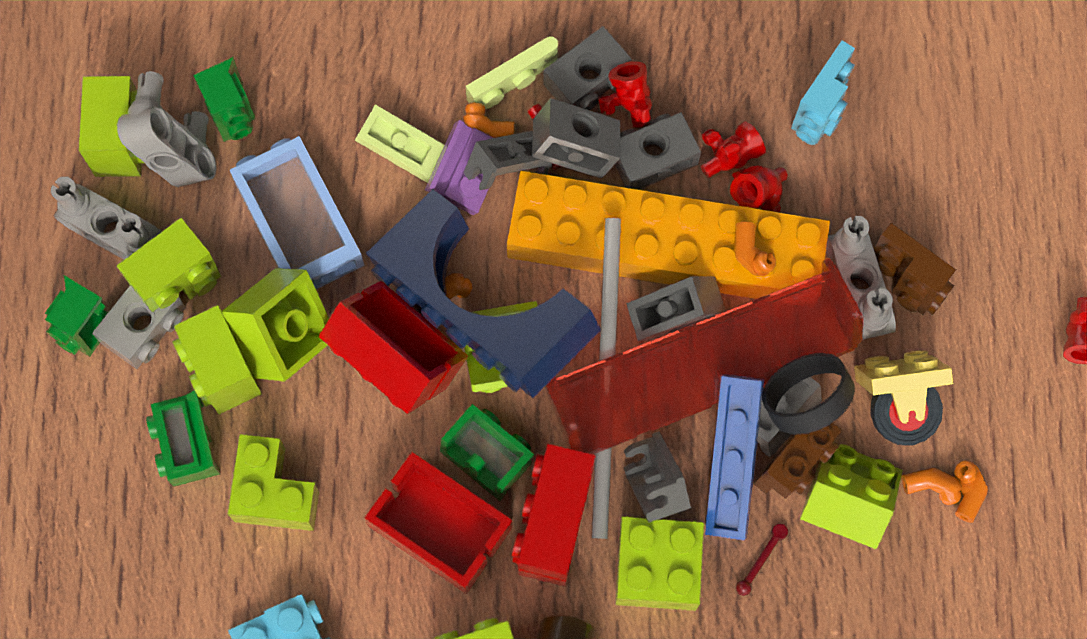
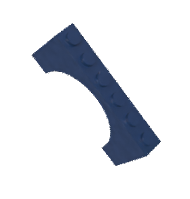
[366,189,601,398]

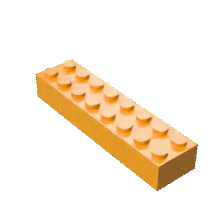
[507,171,830,308]

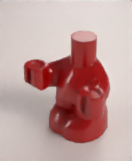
[599,61,653,128]
[701,121,766,178]
[730,165,788,213]
[1063,297,1087,364]

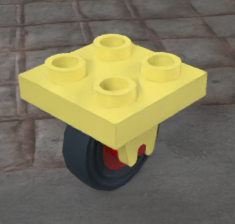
[854,351,953,446]

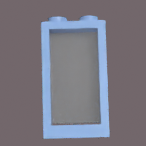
[229,136,364,289]

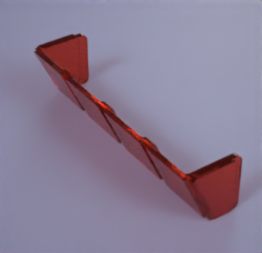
[545,258,864,455]

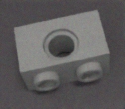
[92,286,185,369]

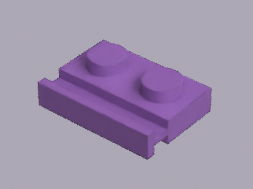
[425,120,492,215]

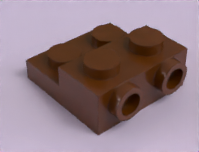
[874,223,956,315]
[754,423,842,499]

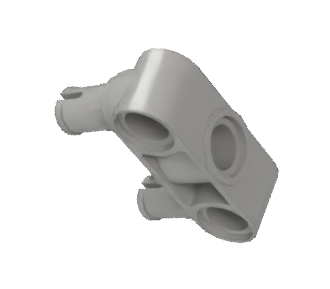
[117,71,216,188]
[51,177,162,260]
[826,216,896,341]

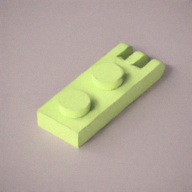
[466,37,558,109]
[355,104,445,183]

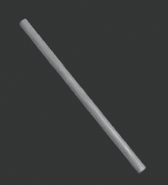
[592,218,621,539]

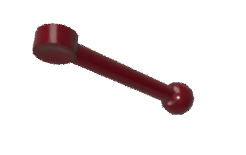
[736,524,788,596]

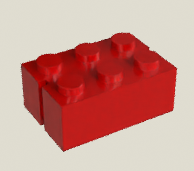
[318,280,468,414]
[512,444,596,587]
[364,452,513,595]

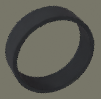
[762,353,855,434]

